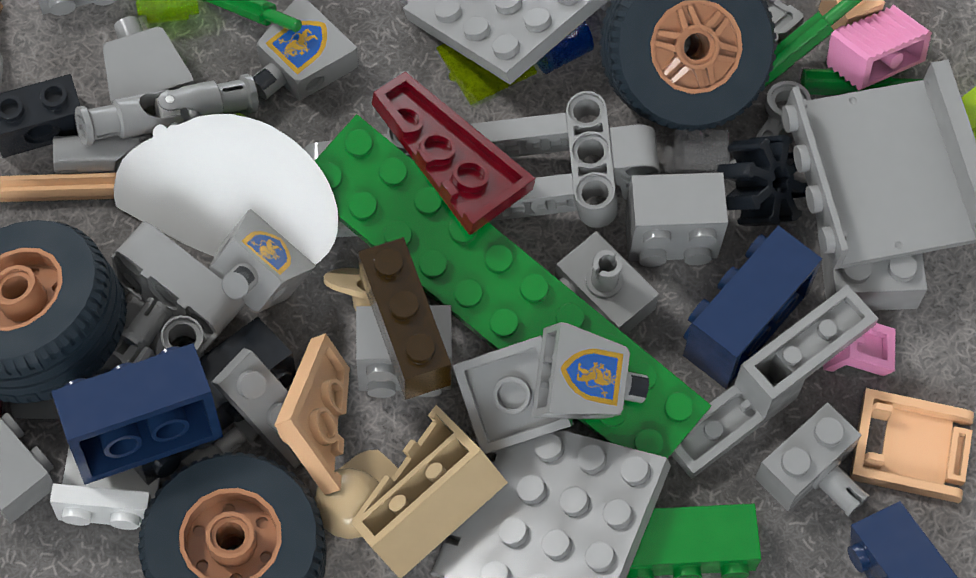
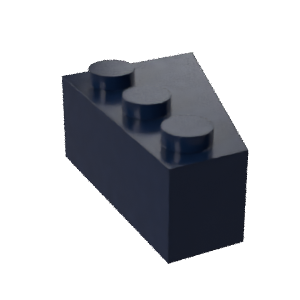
[847,501,958,578]

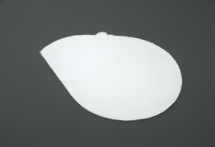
[114,114,338,265]

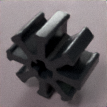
[717,135,808,227]

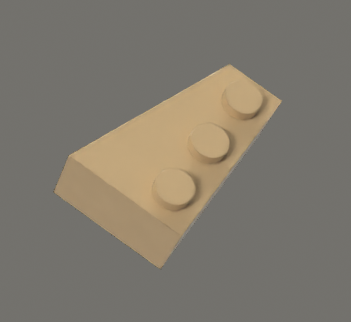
[351,405,508,578]

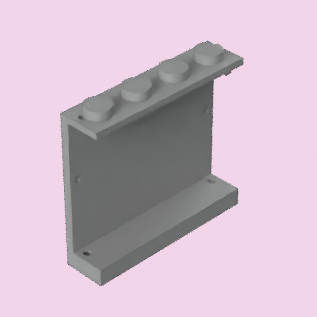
[782,59,976,270]

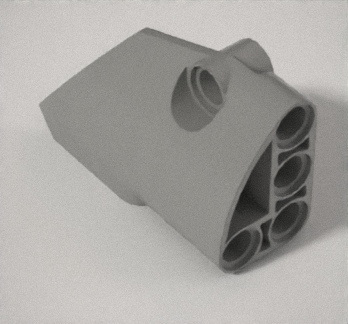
[10,222,245,419]

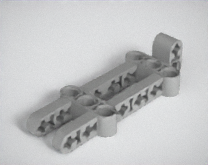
[304,91,660,237]

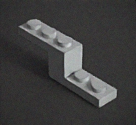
[671,284,879,479]

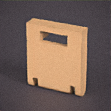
[850,388,974,503]

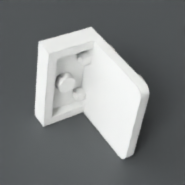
[50,447,160,530]

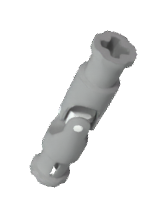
[75,74,259,146]

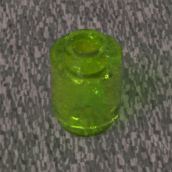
[136,0,199,24]

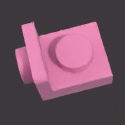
[823,323,896,376]

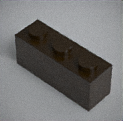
[358,237,451,400]

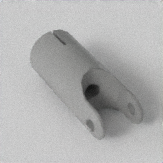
[53,134,153,174]

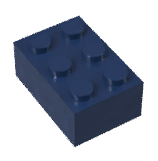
[683,225,823,389]
[51,343,223,485]

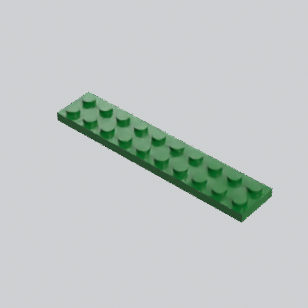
[314,114,712,459]

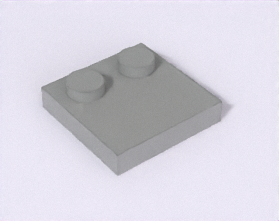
[452,335,574,454]

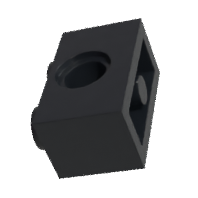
[0,74,81,158]

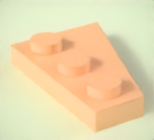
[274,333,350,495]

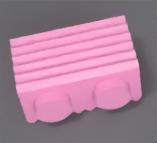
[826,5,932,90]

